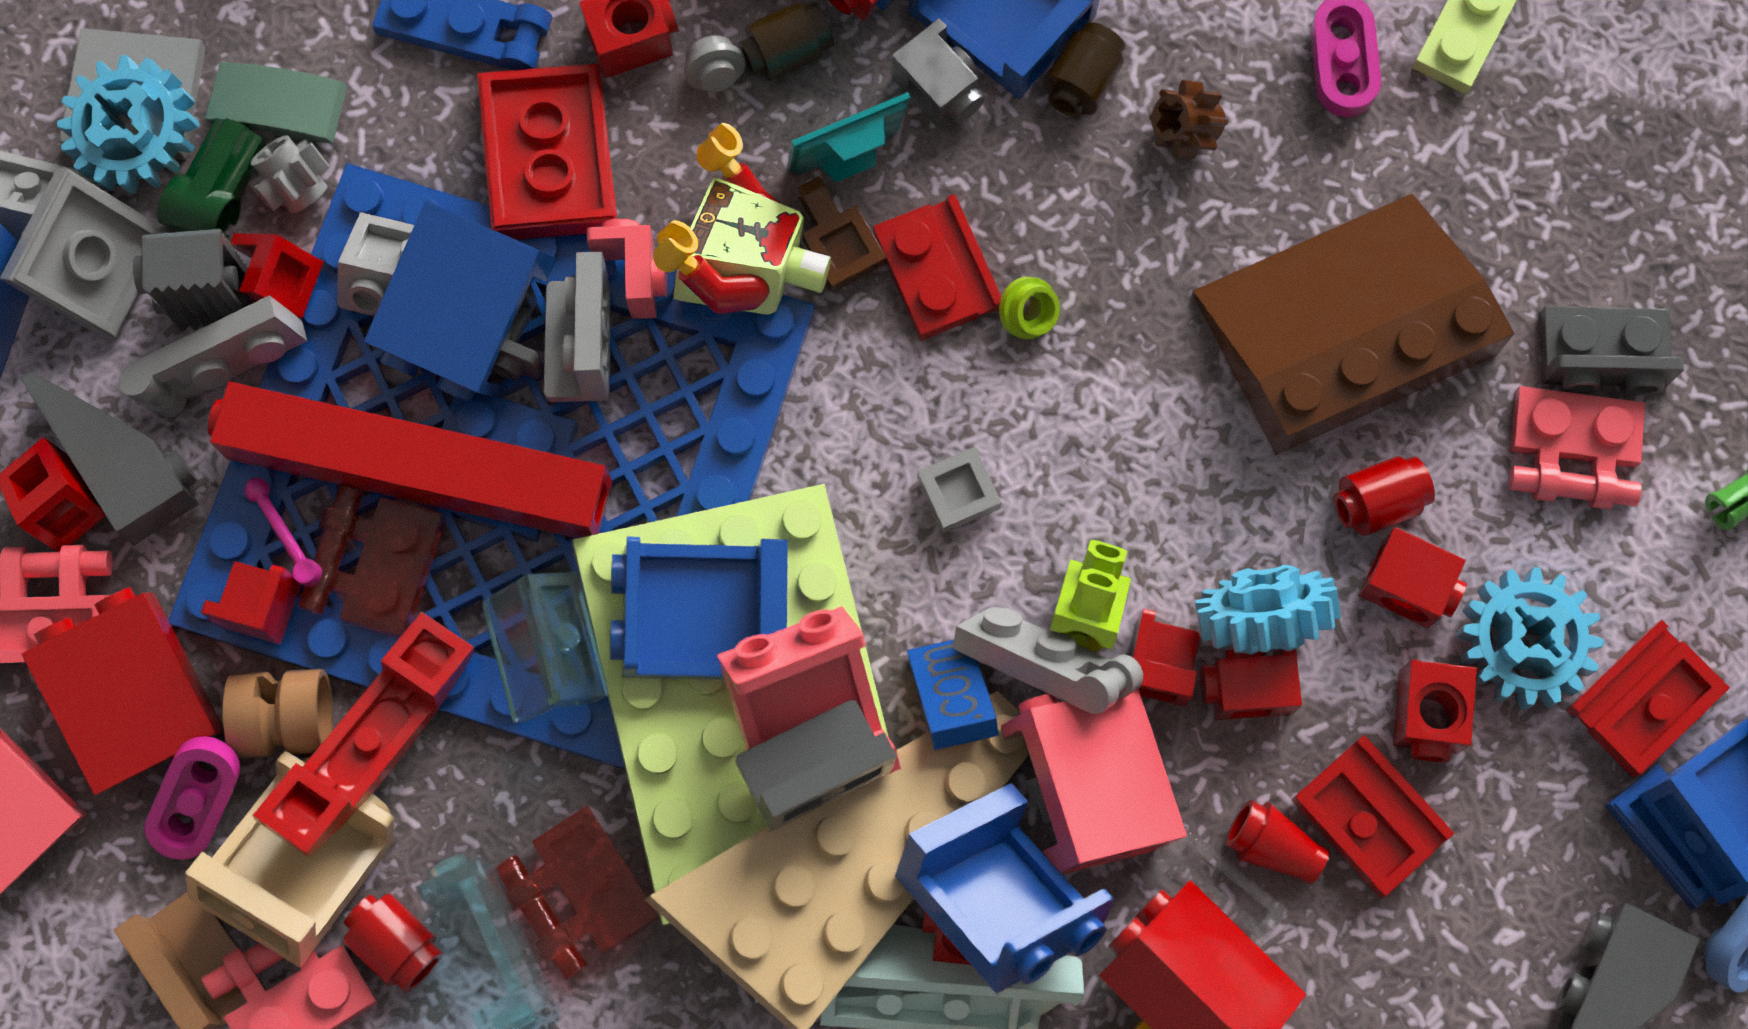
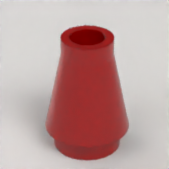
[1226,800,1329,884]

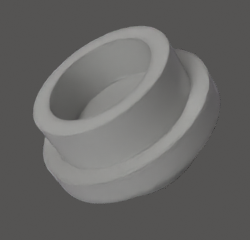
[684,35,745,92]

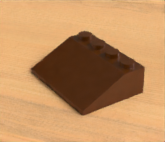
[1192,194,1515,455]

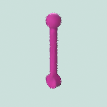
[244,478,322,587]

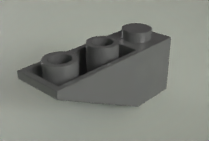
[1556,903,1700,1029]

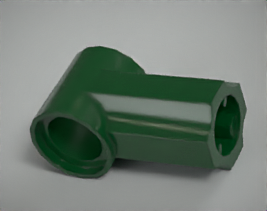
[157,118,267,239]

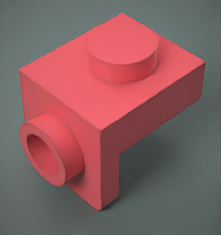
[587,219,668,319]

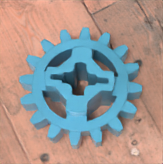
[57,55,199,194]
[1195,565,1341,654]
[1457,567,1604,710]

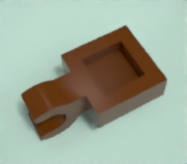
[798,176,887,293]

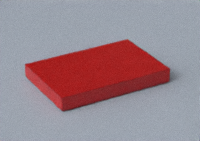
[477,63,617,240]

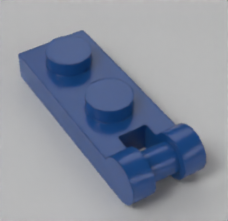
[372,0,553,70]

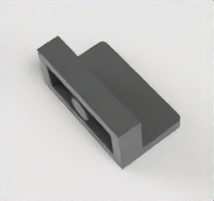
[736,700,897,832]

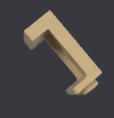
[185,751,394,968]

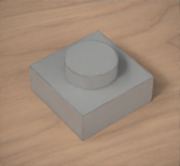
[917,447,1002,533]

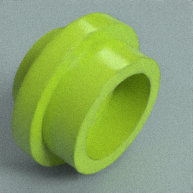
[999,276,1060,339]

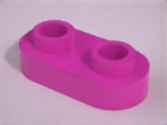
[1310,0,1381,117]
[145,736,241,860]

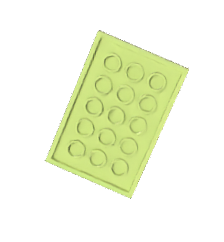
[572,484,889,926]

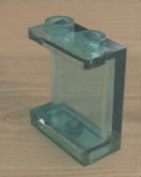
[416,854,562,1029]

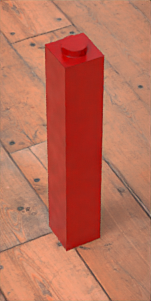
[207,381,612,538]

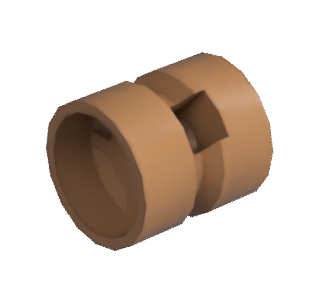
[223,669,333,759]

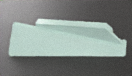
[755,924,1084,1029]

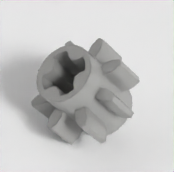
[249,135,330,213]

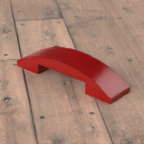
[252,612,475,857]

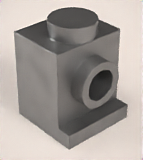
[892,19,985,130]

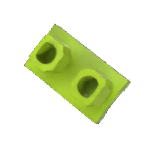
[1049,540,1131,653]

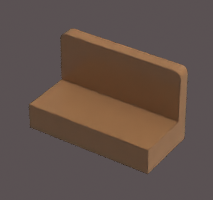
[113,891,267,1029]

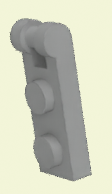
[119,295,307,419]
[952,606,1143,714]

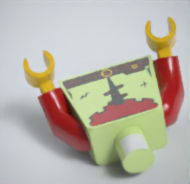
[653,123,831,315]

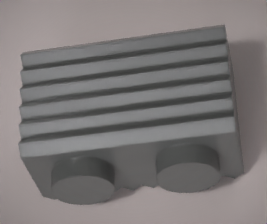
[133,229,250,332]

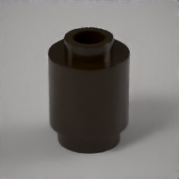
[739,1,834,82]
[1043,22,1126,117]

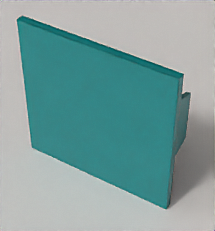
[786,92,910,182]

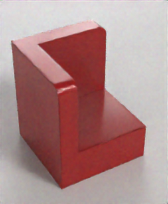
[230,233,324,319]
[201,561,301,645]
[1130,608,1200,707]

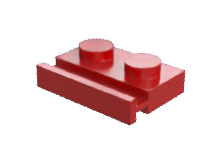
[873,194,1002,341]
[1565,619,1730,778]
[1291,735,1455,899]

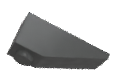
[20,371,199,546]

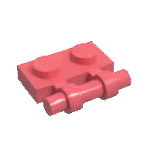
[1508,386,1645,510]
[0,545,113,663]
[201,926,378,1029]

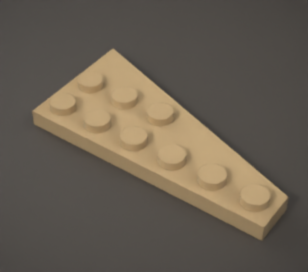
[645,691,1029,1029]

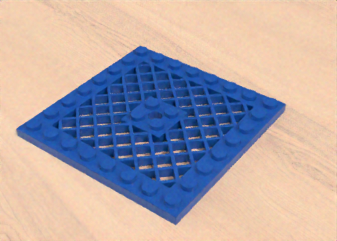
[168,163,815,770]

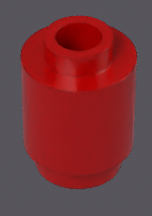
[1334,456,1435,536]
[343,893,443,993]

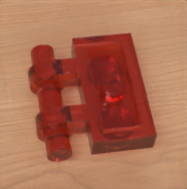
[298,485,446,638]
[495,805,660,980]

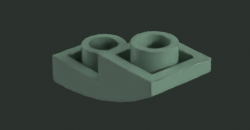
[205,62,347,143]

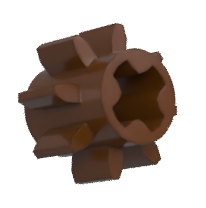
[1149,80,1228,159]

